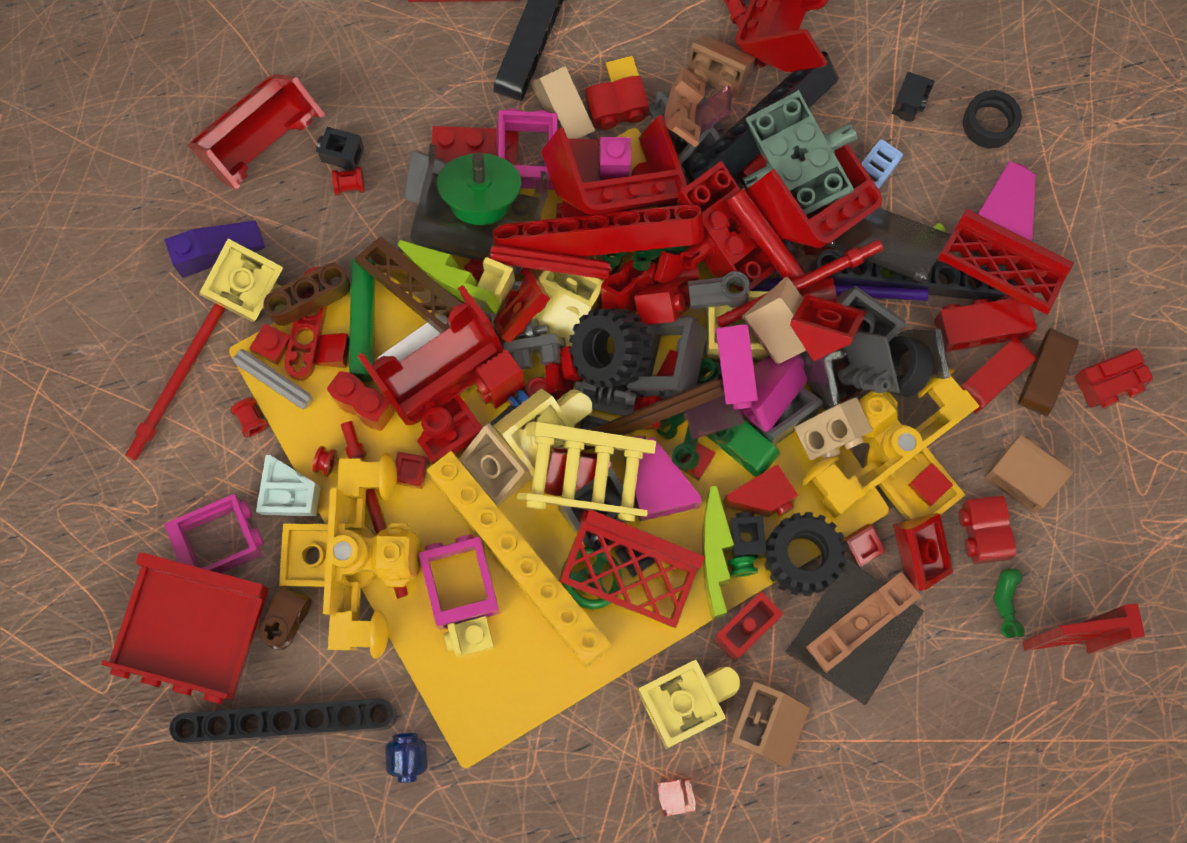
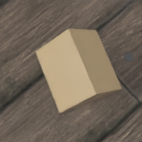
[742,277,806,364]
[458,423,532,506]

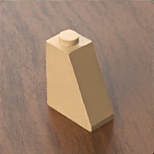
[530,66,595,139]

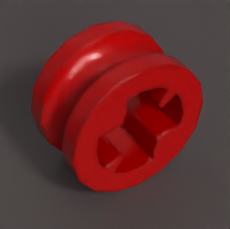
[312,446,337,477]

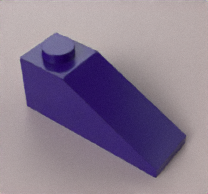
[164,220,266,278]

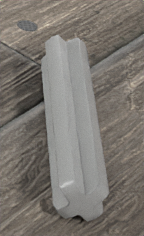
[233,349,313,409]

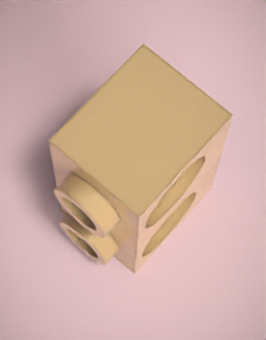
[794,397,872,460]

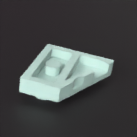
[256,455,321,516]

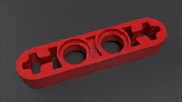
[284,267,332,381]

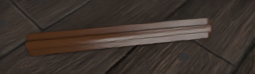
[584,378,725,450]

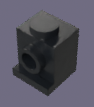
[892,72,935,122]
[316,126,364,171]
[729,512,767,559]

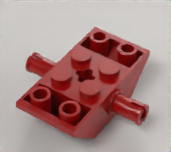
[678,161,776,291]

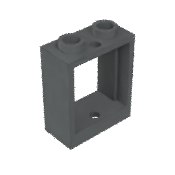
[627,316,708,399]

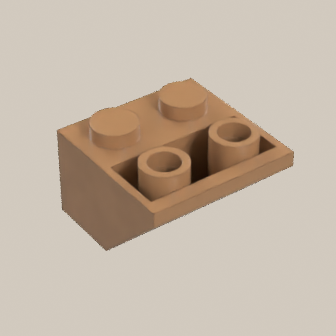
[688,34,755,98]
[984,435,1073,514]
[728,681,810,769]

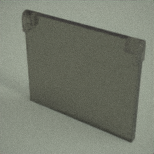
[826,208,951,283]
[786,559,924,705]

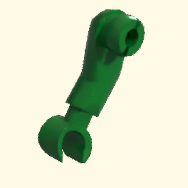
[993,568,1025,638]

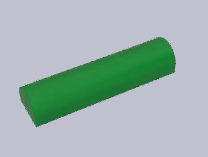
[349,259,375,382]

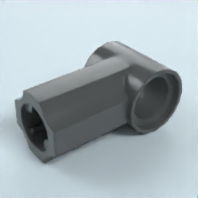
[688,271,750,310]

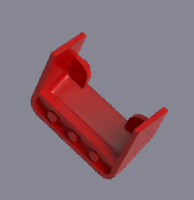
[735,0,828,72]
[188,74,325,190]
[541,115,687,215]
[745,129,882,248]
[358,285,504,425]

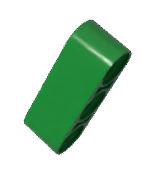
[700,398,780,477]

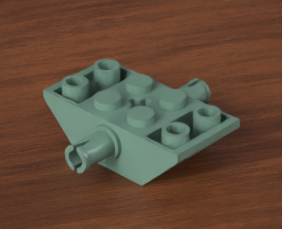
[743,90,858,216]

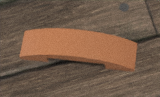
[664,67,706,147]
[806,572,922,673]

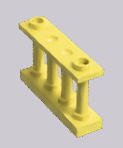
[517,422,656,522]

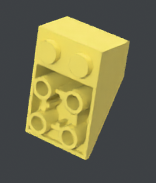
[512,271,604,365]

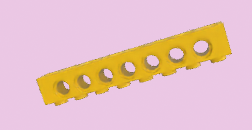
[426,451,611,668]

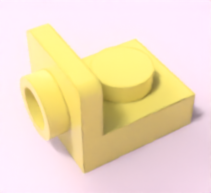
[444,616,494,658]

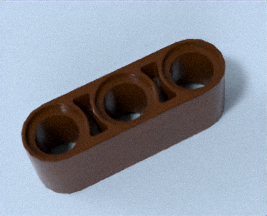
[263,263,351,326]
[1018,328,1079,417]

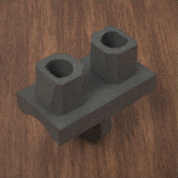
[503,318,566,370]

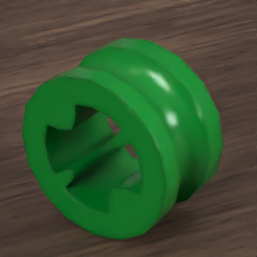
[728,556,758,578]

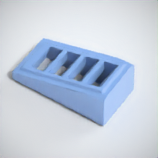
[861,139,903,189]

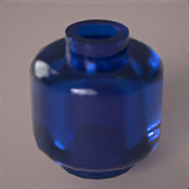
[385,733,428,783]

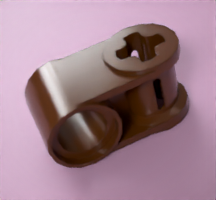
[259,586,312,651]

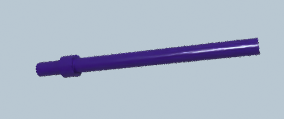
[750,278,928,301]

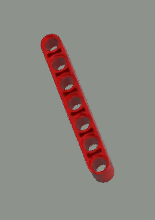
[492,204,705,257]

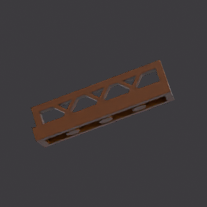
[355,236,462,333]

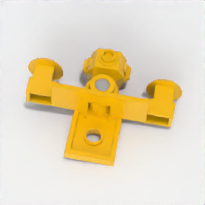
[802,368,979,521]
[279,453,421,659]

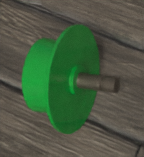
[437,153,521,225]

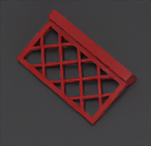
[938,208,1074,315]
[558,509,705,628]
[1022,603,1145,654]

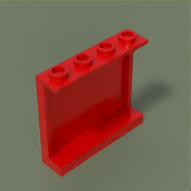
[101,552,269,704]

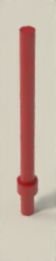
[716,239,883,328]
[125,303,226,461]
[341,421,408,599]

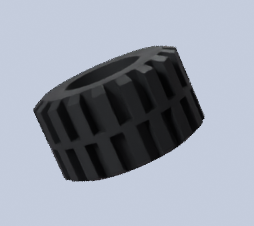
[569,309,653,387]
[764,512,847,596]

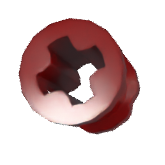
[332,167,365,196]
[230,397,268,438]

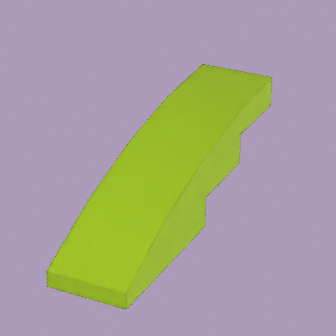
[398,240,501,315]
[702,485,734,620]

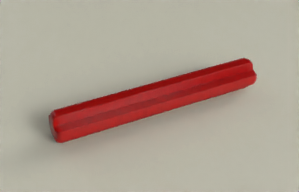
[489,245,610,279]

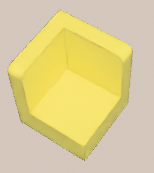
[477,257,515,307]

